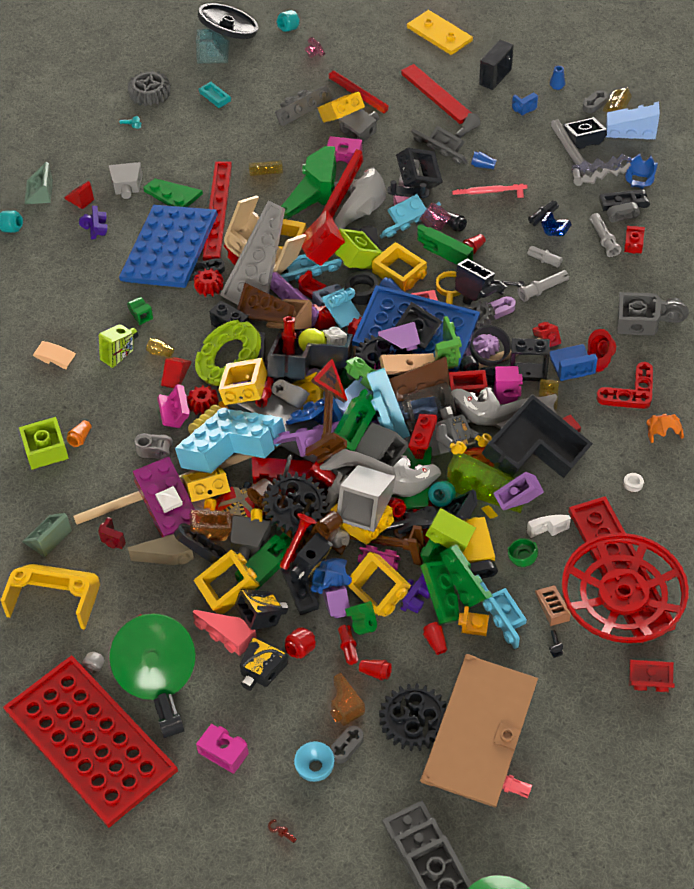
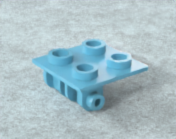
[321,288,361,329]

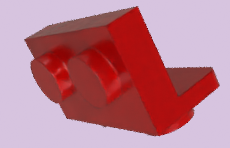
[408,414,438,459]
[629,660,675,692]

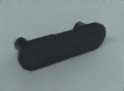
[387,180,429,198]

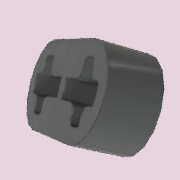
[583,90,608,113]
[606,202,640,222]
[330,726,364,764]

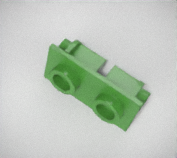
[345,357,376,391]

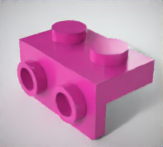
[157,384,190,428]

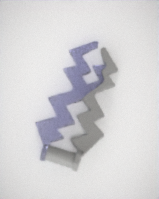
[572,154,632,186]

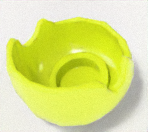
[298,329,327,351]

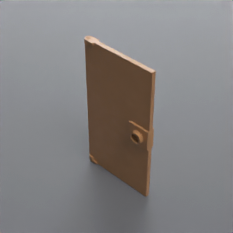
[420,654,538,808]

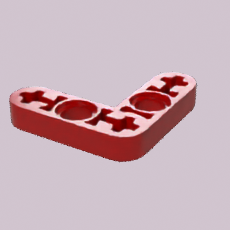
[596,362,653,409]

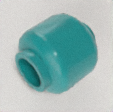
[277,10,300,32]
[0,210,23,233]
[428,481,456,507]

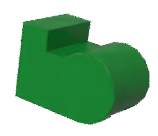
[127,297,153,325]
[345,601,377,635]

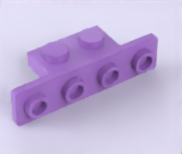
[270,272,319,326]
[273,422,339,457]

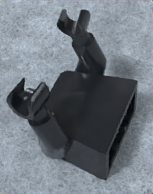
[455,258,507,305]

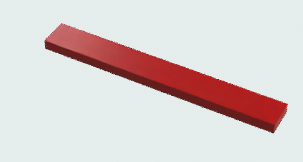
[203,162,232,261]

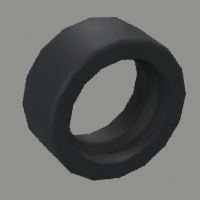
[345,272,378,305]

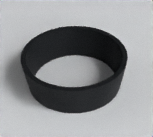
[470,325,511,366]

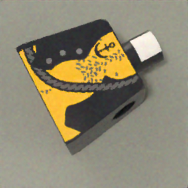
[289,532,333,581]
[235,589,288,630]
[240,637,288,691]

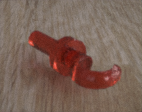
[268,819,297,843]

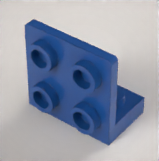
[549,344,598,381]
[286,398,343,425]

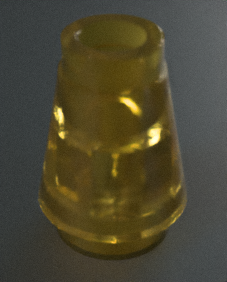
[146,337,175,358]

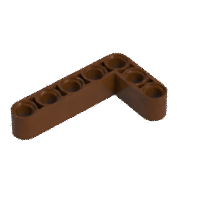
[247,478,343,557]

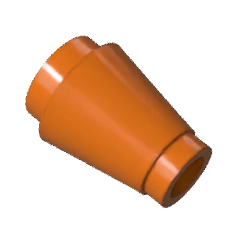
[66,420,92,447]

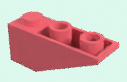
[193,610,257,656]

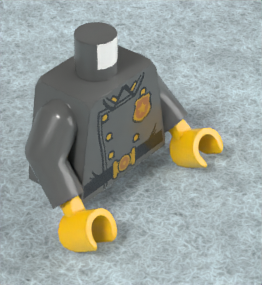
[435,406,492,454]

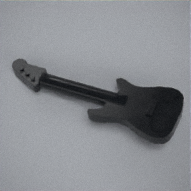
[381,506,437,534]

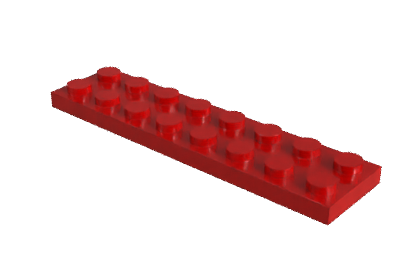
[568,496,676,637]

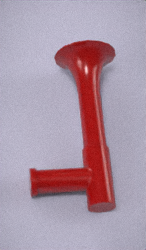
[279,513,317,570]

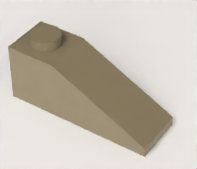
[127,534,194,565]

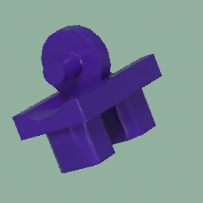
[79,206,107,239]
[400,574,430,614]

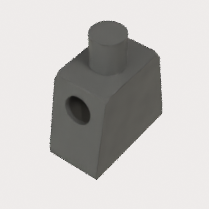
[339,109,379,144]
[231,516,272,561]

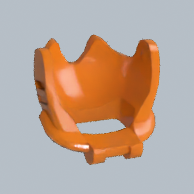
[646,414,684,443]

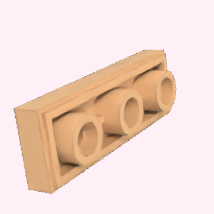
[379,353,435,375]

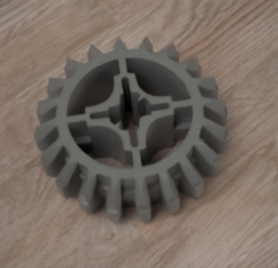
[128,70,171,107]

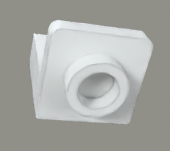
[323,327,347,346]

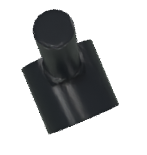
[549,630,563,658]

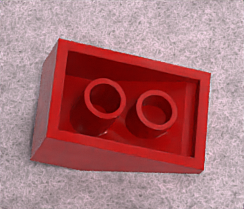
[302,210,345,266]

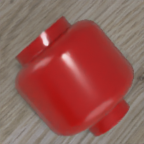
[285,627,316,659]

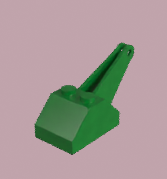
[281,146,336,219]

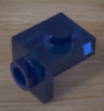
[541,212,572,236]

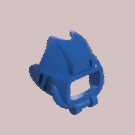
[625,154,658,189]
[311,558,352,594]

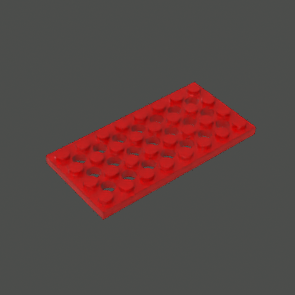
[3,655,178,828]

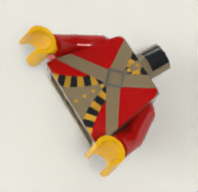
[203,482,265,523]

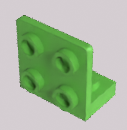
[435,316,462,369]

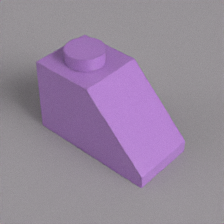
[378,322,421,351]
[494,472,544,510]
[322,586,350,618]

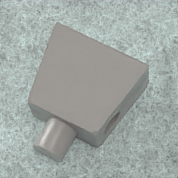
[109,162,142,199]

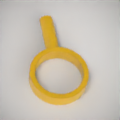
[436,271,461,305]

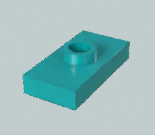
[199,82,231,108]

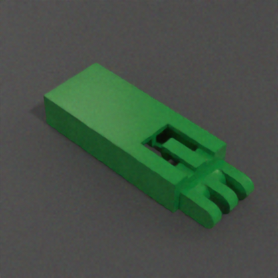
[417,225,474,265]
[334,389,376,451]
[235,533,299,590]

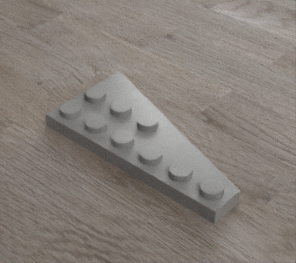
[220,200,285,305]

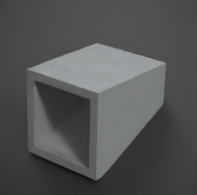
[337,465,395,532]

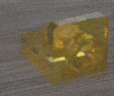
[539,380,559,409]

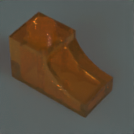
[189,510,232,541]
[330,672,365,727]

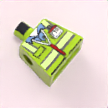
[99,325,139,368]

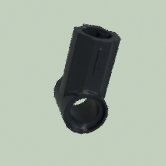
[154,693,185,738]

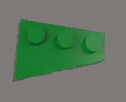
[143,178,203,207]
[440,545,493,608]
[421,561,459,624]

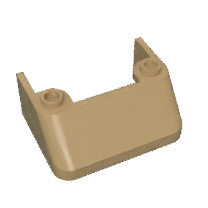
[224,195,306,274]

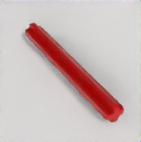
[329,70,389,113]

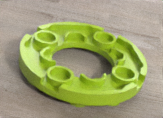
[195,320,261,386]

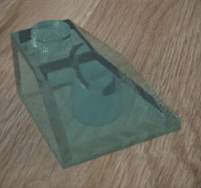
[196,29,230,64]

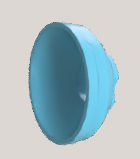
[294,741,335,782]

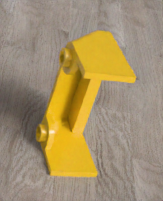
[0,564,100,630]

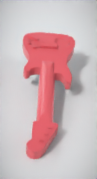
[452,184,528,198]

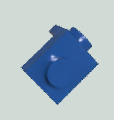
[512,93,538,116]

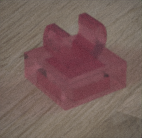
[305,37,325,58]

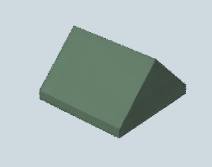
[25,162,53,204]
[22,513,72,558]

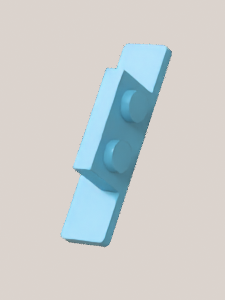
[380,194,441,238]
[281,254,342,283]
[367,368,410,438]
[476,575,526,649]

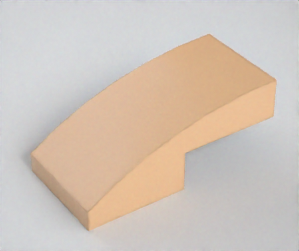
[33,341,76,369]

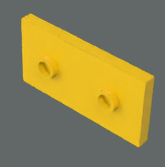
[407,10,473,55]

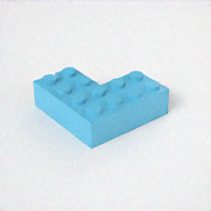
[175,408,285,473]

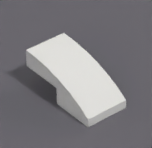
[527,515,571,538]

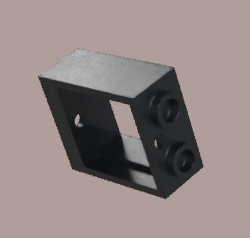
[479,40,514,90]
[396,148,443,189]
[510,338,550,382]

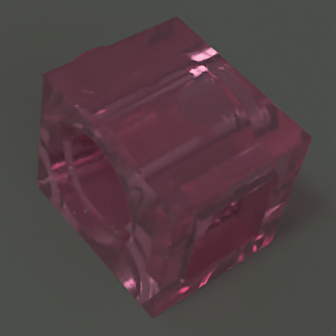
[420,203,451,232]

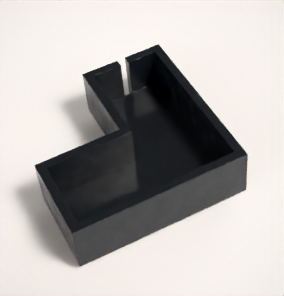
[267,329,353,381]
[481,394,593,479]

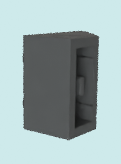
[355,423,409,467]

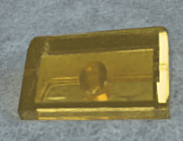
[603,88,632,112]
[249,160,283,176]

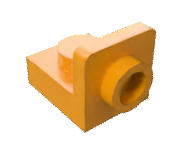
[458,606,489,636]

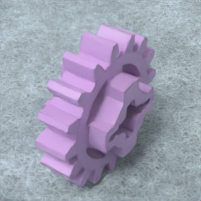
[464,334,500,359]

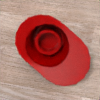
[587,329,616,372]

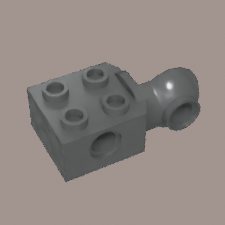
[618,292,689,335]

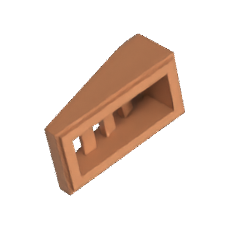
[535,585,571,626]

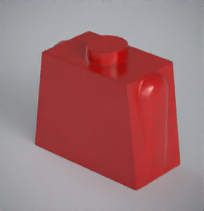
[448,370,488,399]

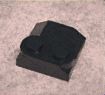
[563,117,607,149]
[395,302,443,350]
[445,489,477,522]

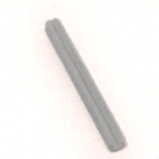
[551,119,591,176]

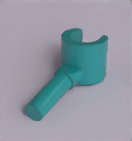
[119,116,141,128]

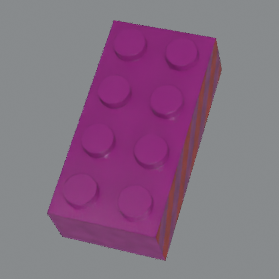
[133,457,201,537]

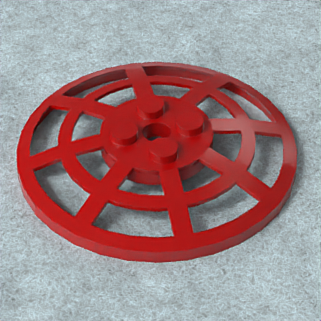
[562,533,689,643]

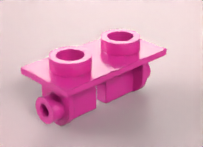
[358,545,401,571]

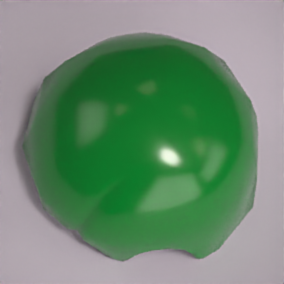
[507,538,538,567]

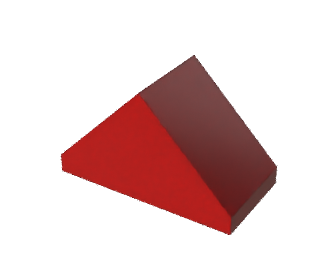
[64,181,94,209]
[161,357,192,389]

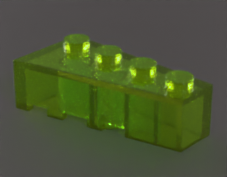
[447,453,525,513]

